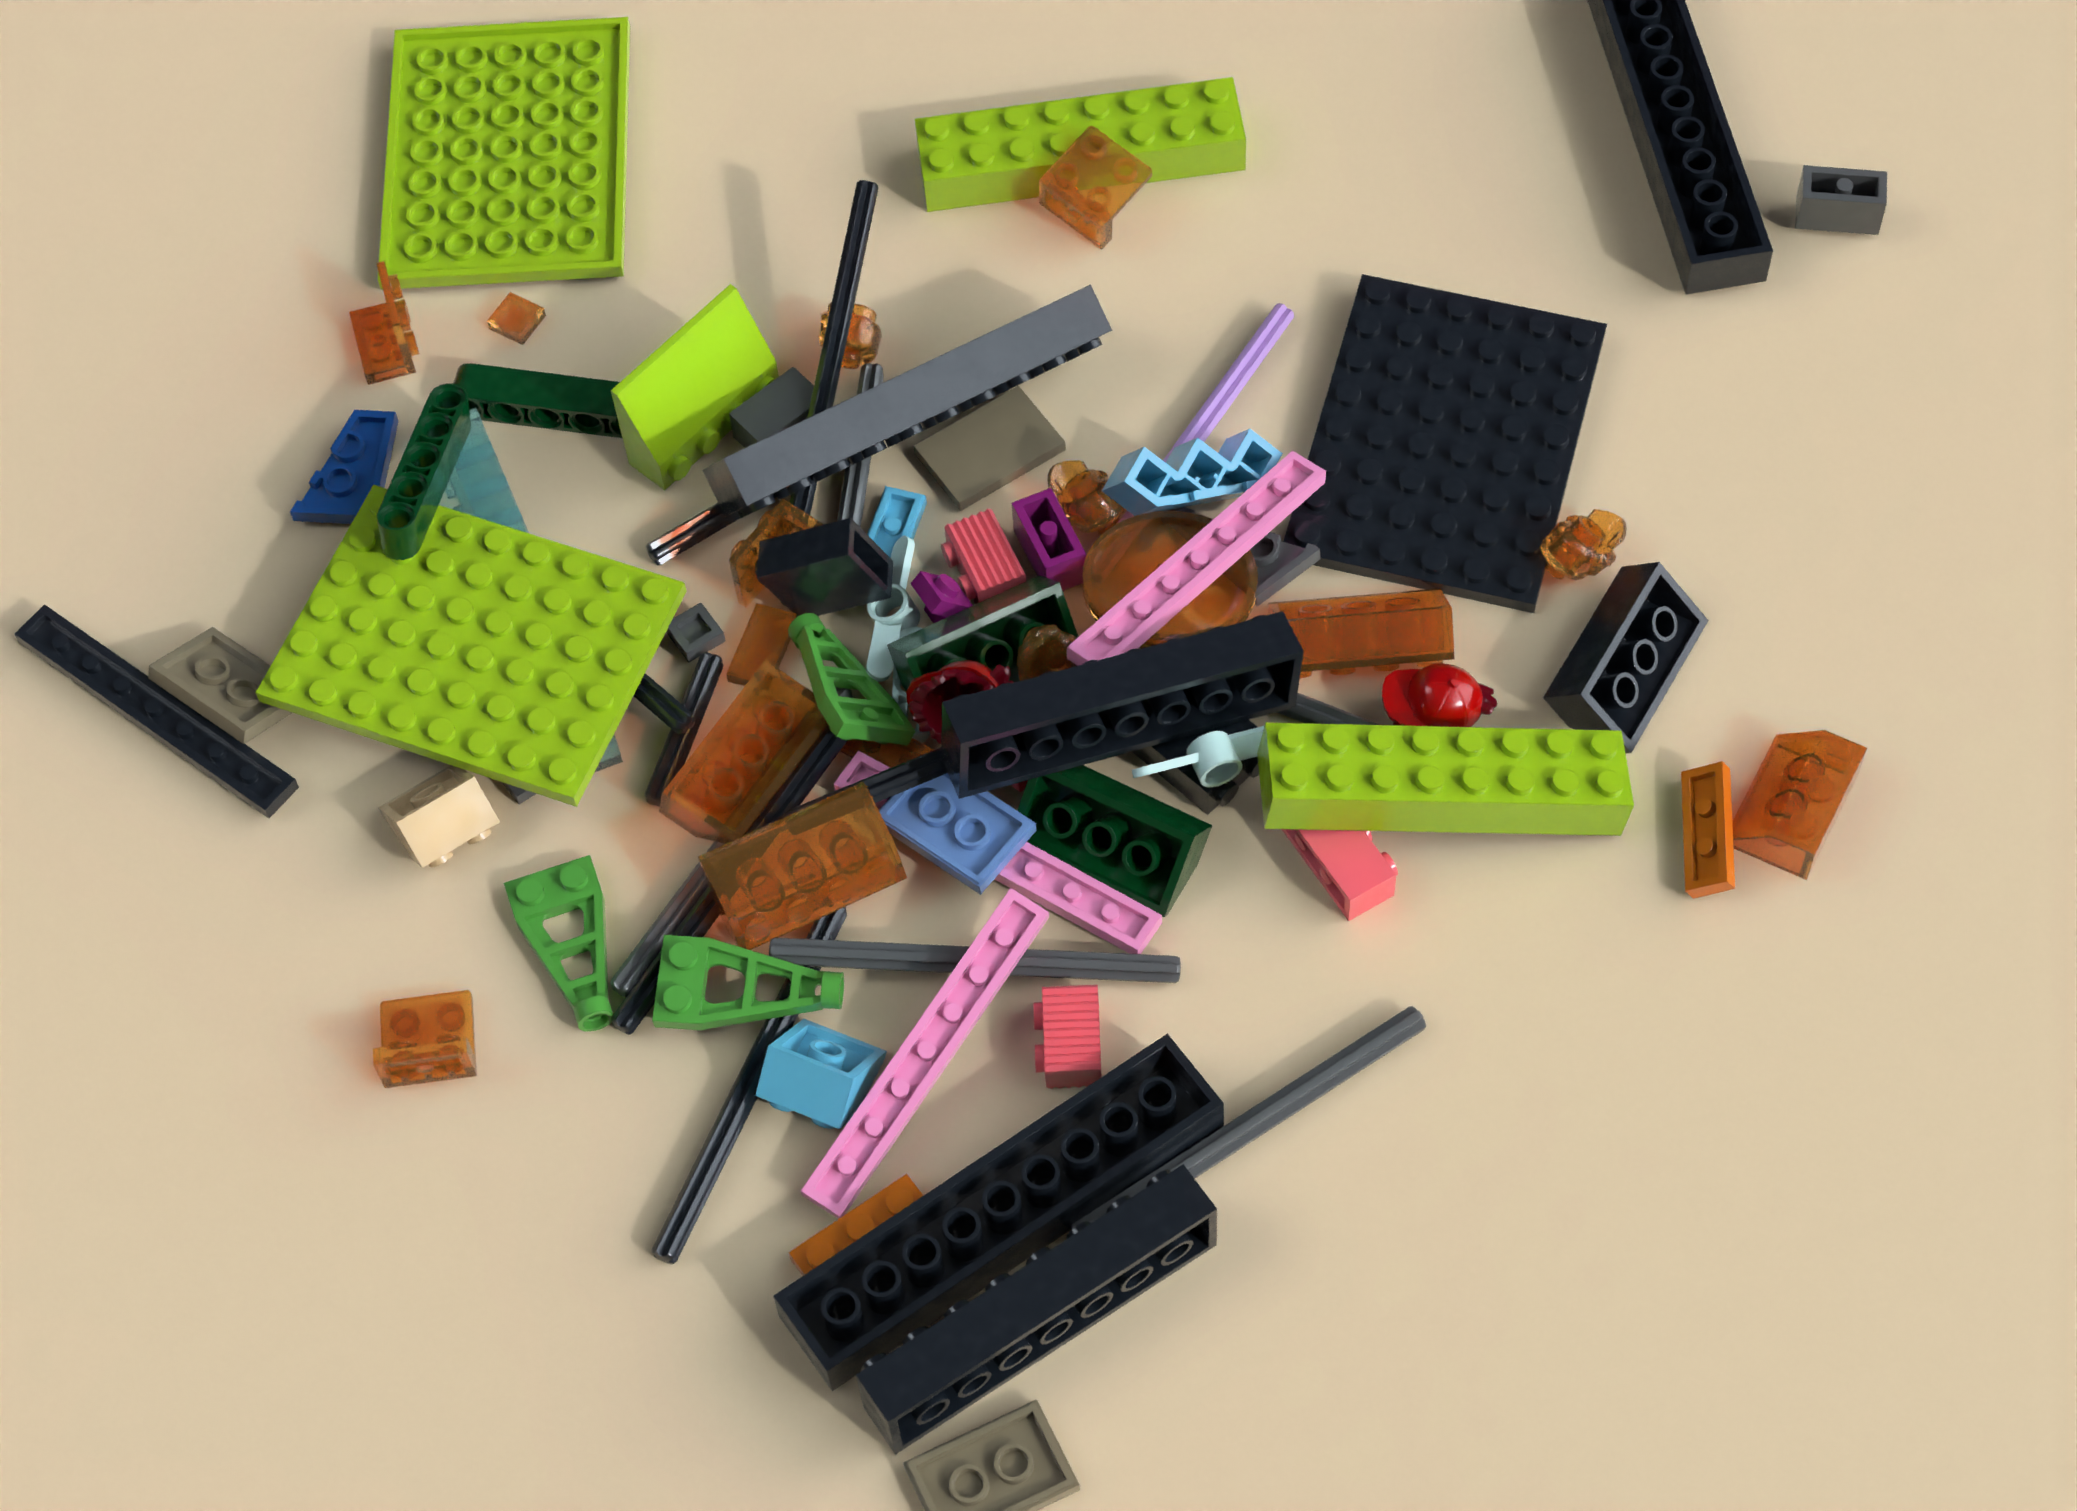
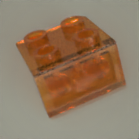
[1039,126,1152,250]
[349,261,420,385]
[729,499,824,608]
[373,990,477,1088]

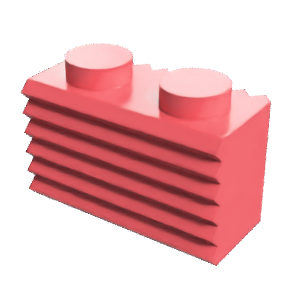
[941,508,1026,604]
[1033,985,1102,1089]

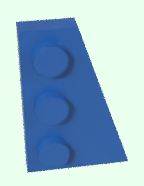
[290,410,399,524]

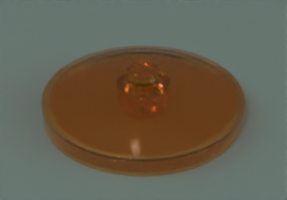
[1082,511,1258,649]

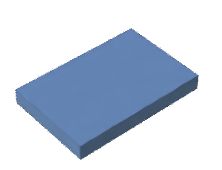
[874,773,1036,895]

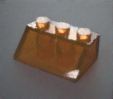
[1732,730,1867,880]

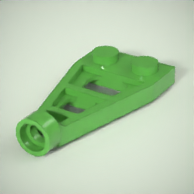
[788,613,916,745]
[504,855,613,1032]
[652,935,844,1030]

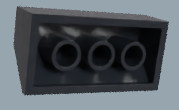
[1543,562,1709,753]

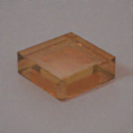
[487,292,546,345]

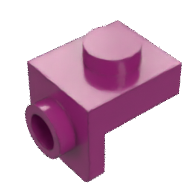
[910,571,973,624]

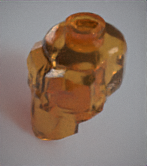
[818,302,882,369]
[1047,460,1125,535]
[1541,509,1627,580]
[1017,624,1077,681]

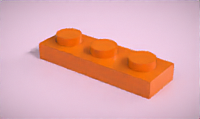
[1681,761,1735,899]
[789,1174,923,1276]

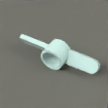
[866,536,920,682]
[1131,726,1264,787]

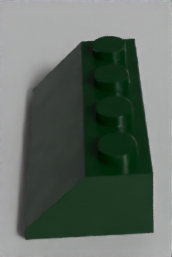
[887,575,1079,691]
[1017,765,1212,917]

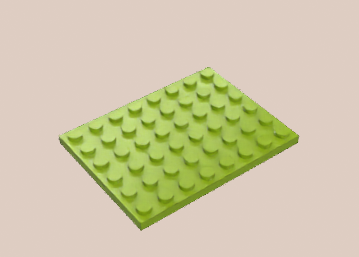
[378,17,630,290]
[255,485,687,807]

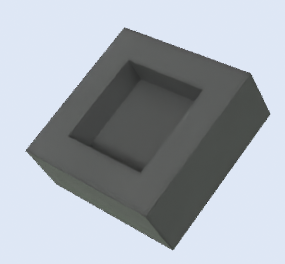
[666,603,726,662]

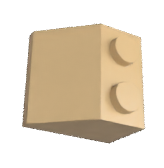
[378,765,500,868]

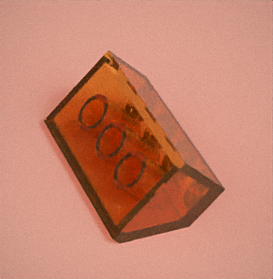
[1268,589,1455,678]
[659,660,828,846]
[698,782,907,950]

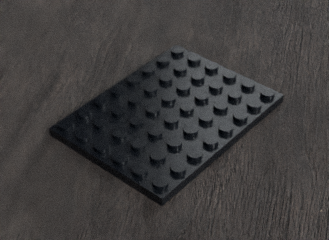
[1283,274,1607,613]

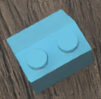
[755,1019,887,1129]

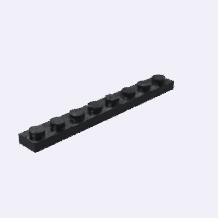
[14,604,299,818]

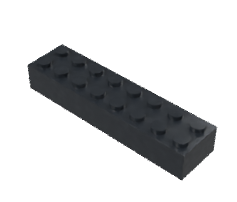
[941,611,1304,799]
[856,1164,1217,1455]

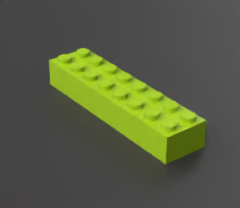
[915,77,1246,212]
[1257,722,1634,836]

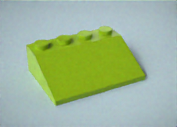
[611,284,779,491]

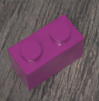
[1011,488,1087,591]

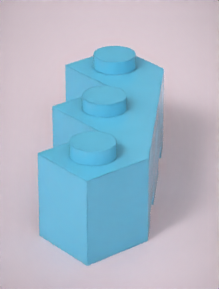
[1102,429,1283,516]

